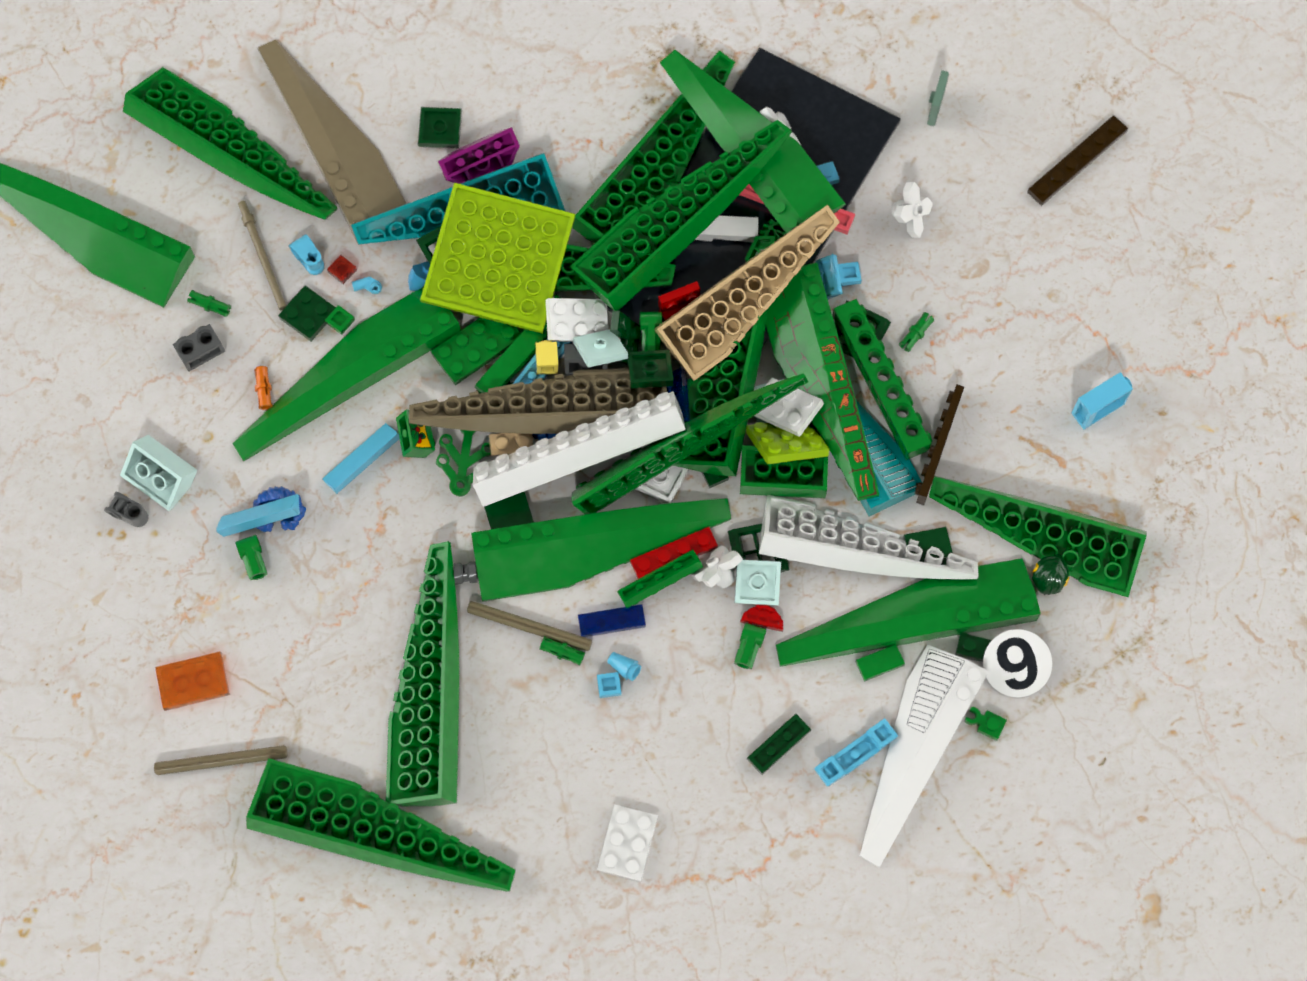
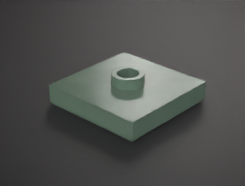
[927,70,949,126]

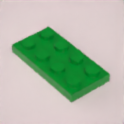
[430,317,521,385]

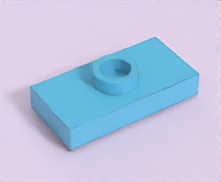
[816,254,843,299]

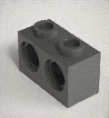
[173,324,226,372]

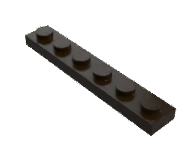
[1027,115,1128,206]
[915,384,964,505]

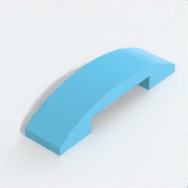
[814,718,898,787]

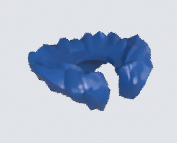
[253,486,306,532]

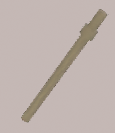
[238,201,286,310]

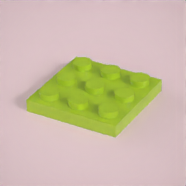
[746,422,829,464]

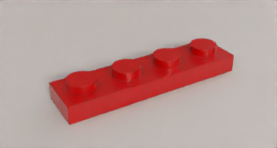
[630,527,718,579]

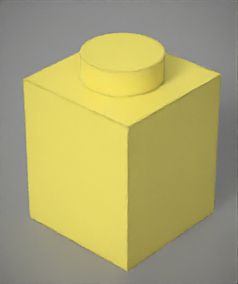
[535,340,558,375]

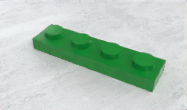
[617,550,703,608]

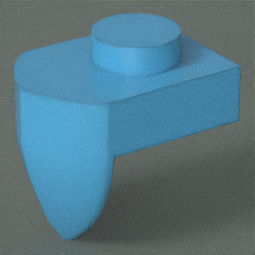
[408,261,430,291]

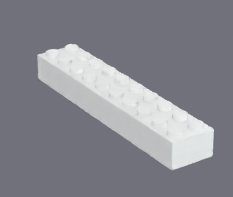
[473,392,686,507]

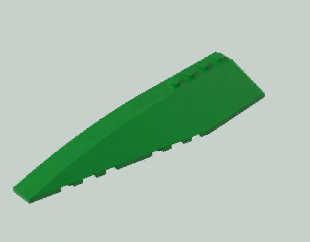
[572,50,735,243]
[0,163,195,308]

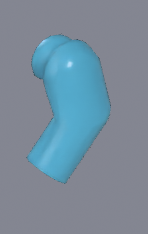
[352,277,382,294]

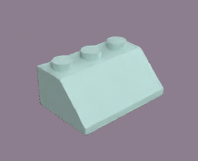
[120,435,197,511]

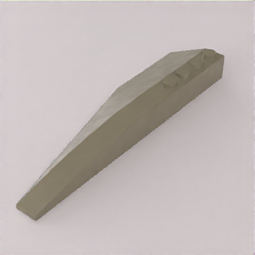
[257,39,406,241]

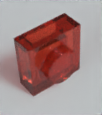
[327,255,357,284]

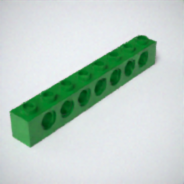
[832,299,932,460]

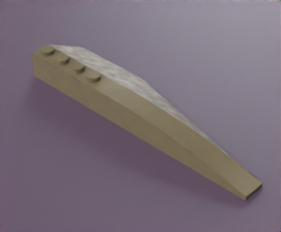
[409,369,667,434]

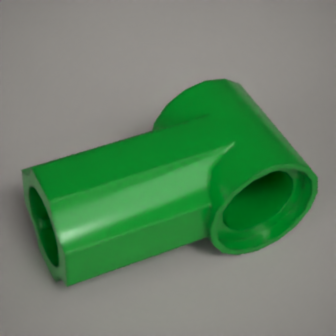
[640,312,662,351]
[235,534,268,580]
[734,623,767,670]

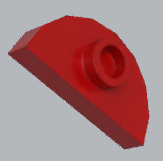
[740,605,783,632]

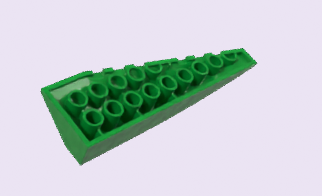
[929,476,1147,597]

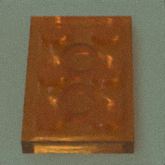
[155,651,230,711]

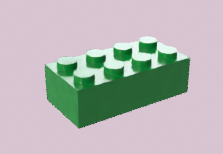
[740,445,828,499]

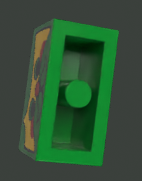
[396,409,435,458]

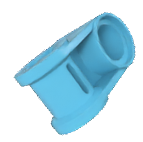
[289,234,324,275]

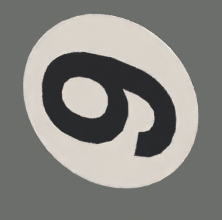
[983,629,1052,697]

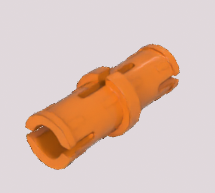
[254,366,272,410]

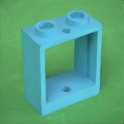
[1071,372,1133,430]

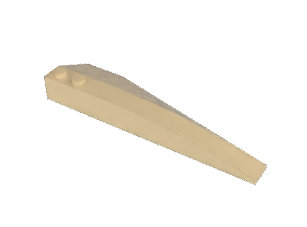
[654,205,840,381]

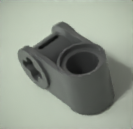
[104,491,148,527]

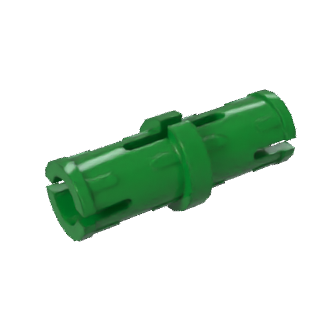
[187,290,231,317]
[899,312,934,352]
[539,636,585,666]

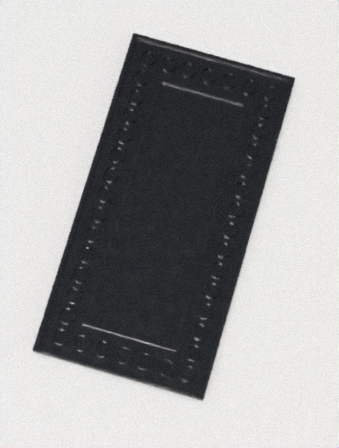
[599,47,901,348]

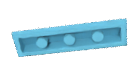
[322,423,400,494]
[216,494,300,537]

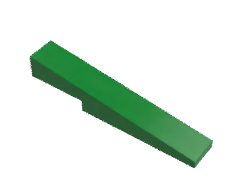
[474,294,562,393]

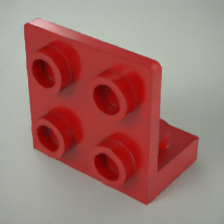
[658,282,700,321]

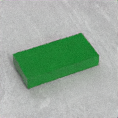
[855,644,905,682]

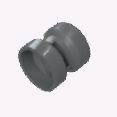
[454,561,478,585]

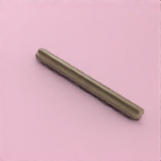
[467,601,592,651]
[154,745,288,775]

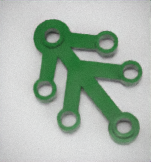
[436,430,491,497]

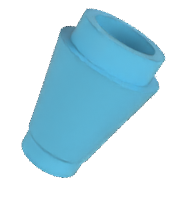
[607,652,641,681]

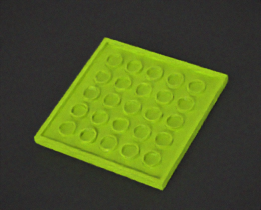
[420,183,575,334]

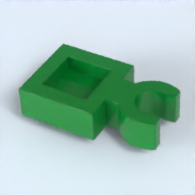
[964,707,1007,741]

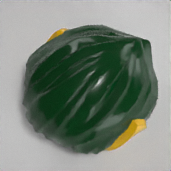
[1032,554,1069,595]

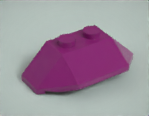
[437,127,520,184]

